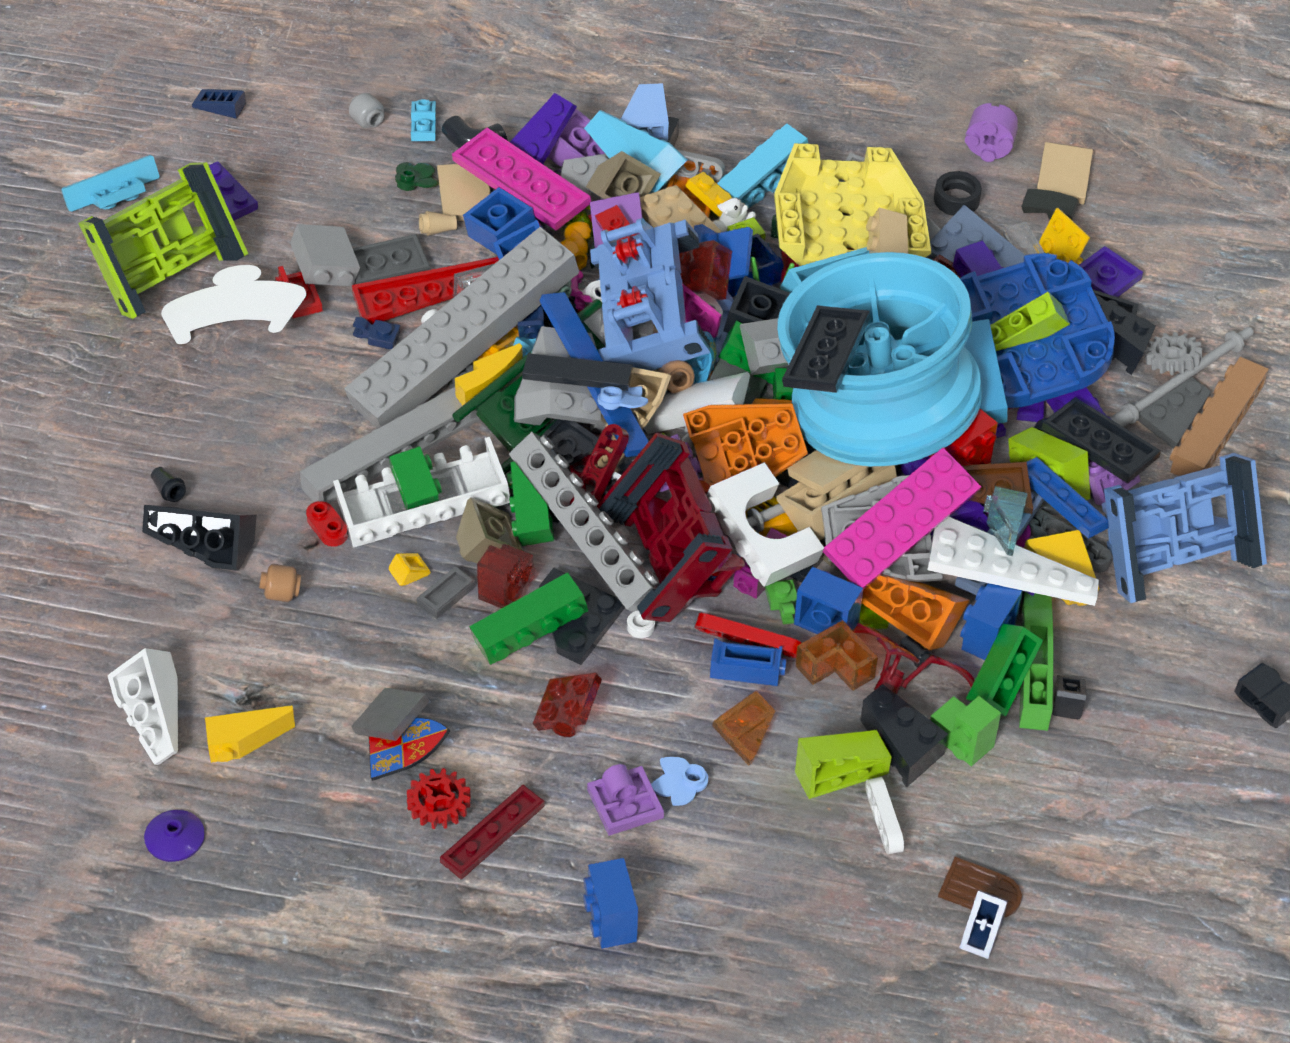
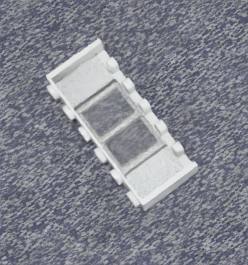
[333,437,510,548]

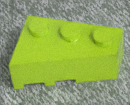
[795,730,891,799]

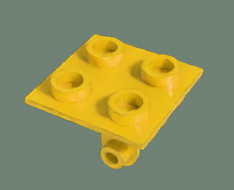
[1035,208,1090,265]

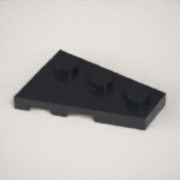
[510,419,599,471]

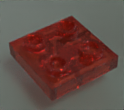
[532,672,602,738]

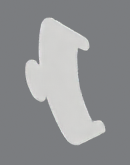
[161,265,306,344]

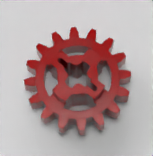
[407,768,471,829]

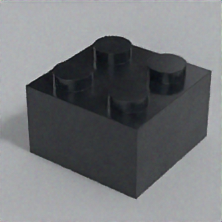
[723,276,790,333]

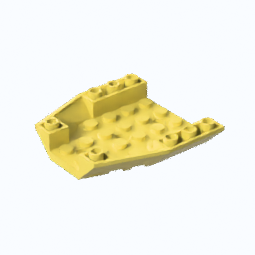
[774,143,931,266]

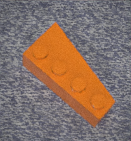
[847,574,970,650]

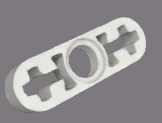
[866,777,904,854]

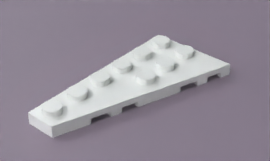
[928,517,1099,606]

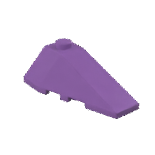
[548,109,605,167]

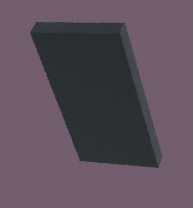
[782,305,871,393]
[1042,397,1161,484]

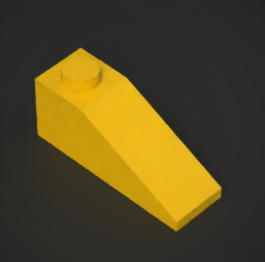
[205,705,295,763]

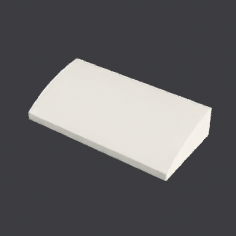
[644,372,750,434]

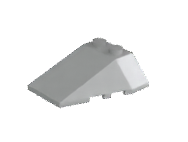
[514,326,607,434]
[821,475,943,582]

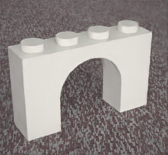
[706,462,824,587]

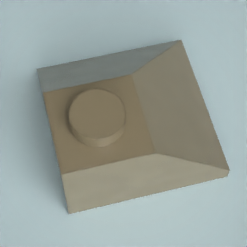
[586,151,661,199]
[456,497,524,566]

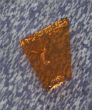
[712,690,775,766]

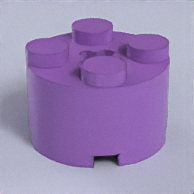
[965,103,1018,162]

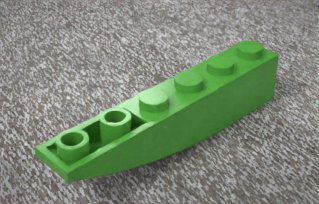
[1019,591,1053,731]

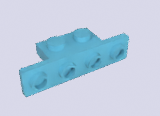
[61,155,160,212]

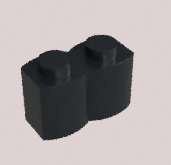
[1234,663,1290,728]

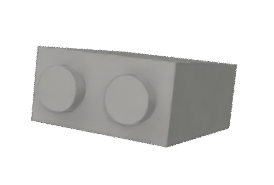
[290,224,360,286]

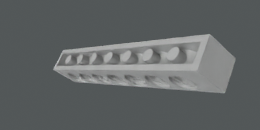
[509,432,659,612]

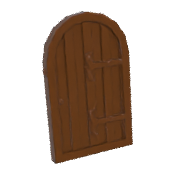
[938,857,1022,917]

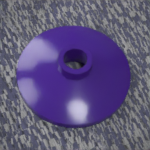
[144,810,205,862]

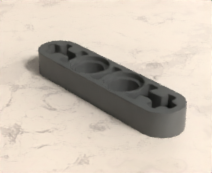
[1029,508,1112,573]

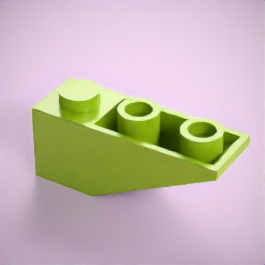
[990,292,1070,351]

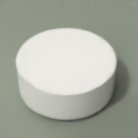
[627,611,655,638]

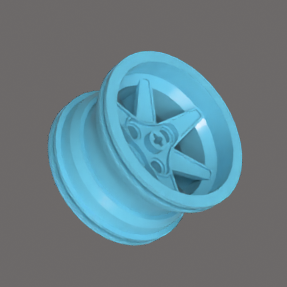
[777,252,982,466]

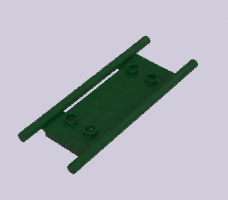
[452,299,606,475]

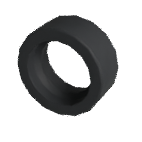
[934,171,982,216]

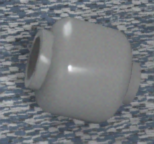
[349,93,385,128]

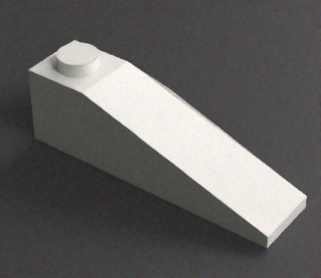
[108,648,178,765]

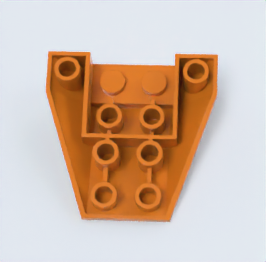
[683,404,808,487]

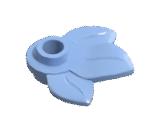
[598,386,648,410]
[651,757,708,806]

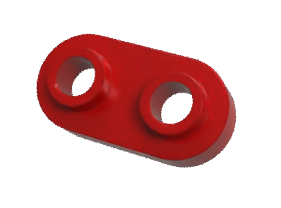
[306,501,348,547]

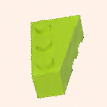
[1008,427,1091,501]

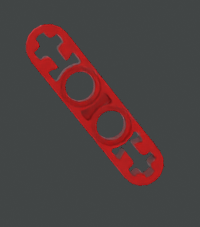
[695,613,803,658]

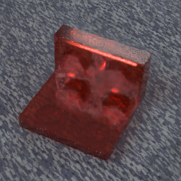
[679,240,732,300]

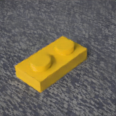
[685,171,732,217]

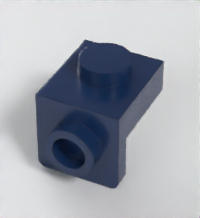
[518,305,544,339]

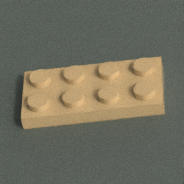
[640,185,722,261]

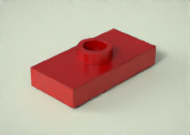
[594,205,637,239]

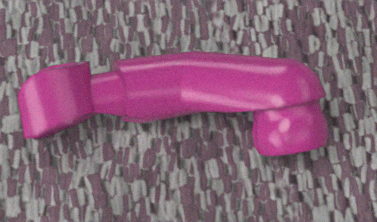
[570,270,593,310]

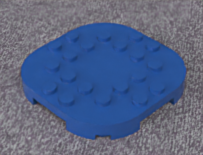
[960,253,1115,408]

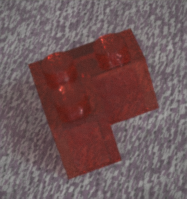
[477,544,536,609]

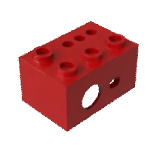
[929,408,998,465]

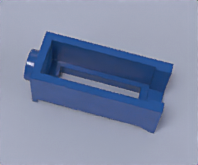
[710,638,787,686]

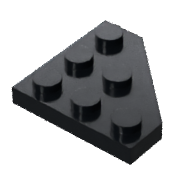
[539,567,625,665]

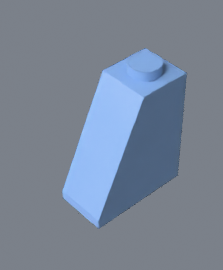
[621,83,669,141]

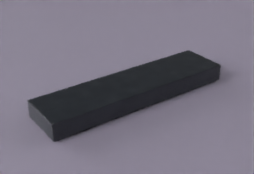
[522,353,633,391]

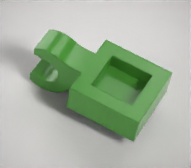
[765,579,797,625]

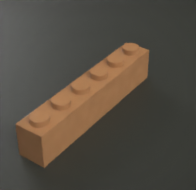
[1169,357,1269,476]

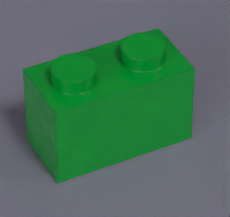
[389,447,442,510]

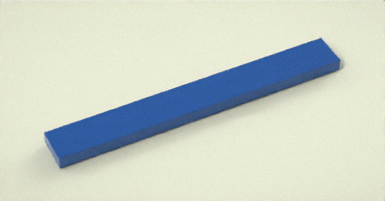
[539,292,649,457]

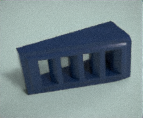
[192,89,246,119]

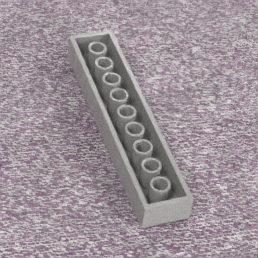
[344,227,579,428]

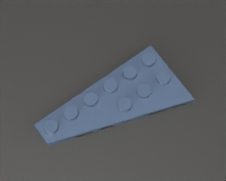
[926,205,1025,270]

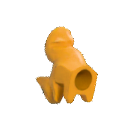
[560,221,592,270]

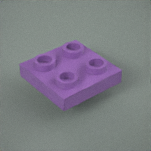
[587,764,664,836]

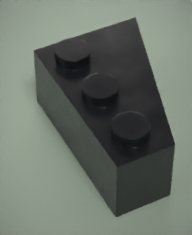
[1095,295,1156,375]
[860,684,948,788]

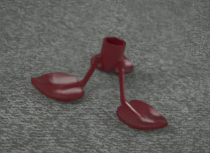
[853,623,975,695]

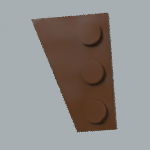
[961,462,1033,514]

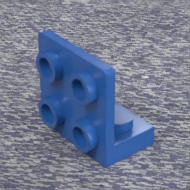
[689,224,753,284]

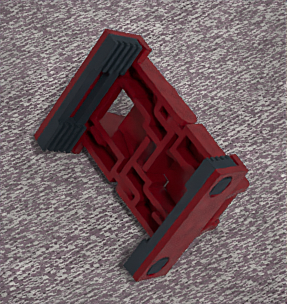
[597,433,745,622]

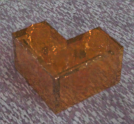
[795,620,878,691]

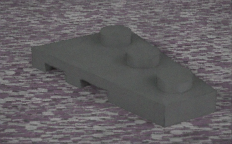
[1138,377,1211,449]

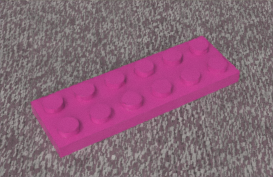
[452,128,591,231]
[822,448,981,589]

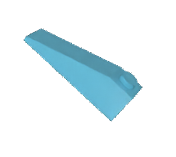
[584,110,687,194]

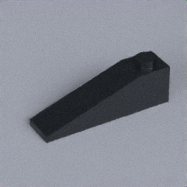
[142,505,257,571]

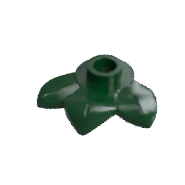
[395,162,439,191]

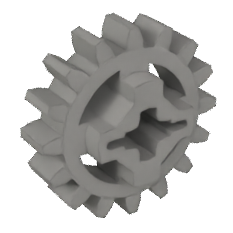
[1145,332,1202,375]

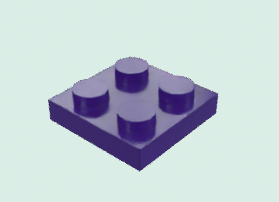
[1079,246,1143,297]

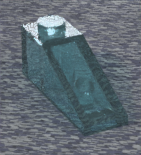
[984,486,1028,556]

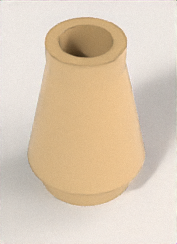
[419,211,457,236]

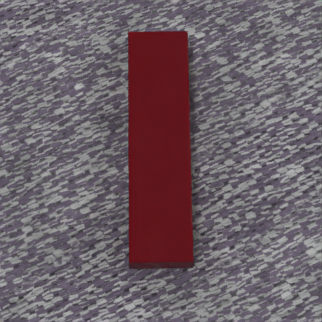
[440,784,545,880]

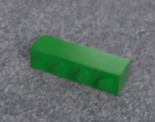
[469,572,588,665]

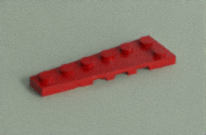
[352,257,499,325]

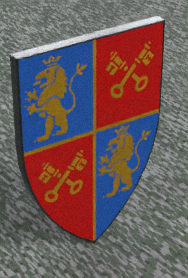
[369,718,450,781]

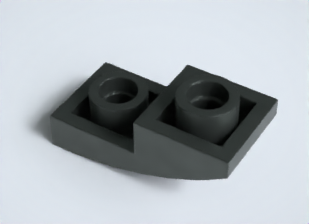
[1021,189,1079,220]

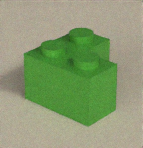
[930,696,1001,767]

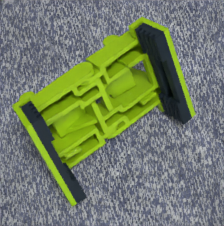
[78,162,248,319]

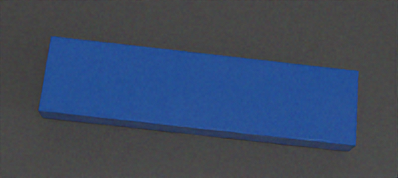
[1027,457,1109,539]

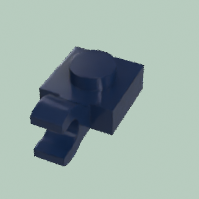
[353,317,400,350]

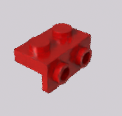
[275,266,323,318]

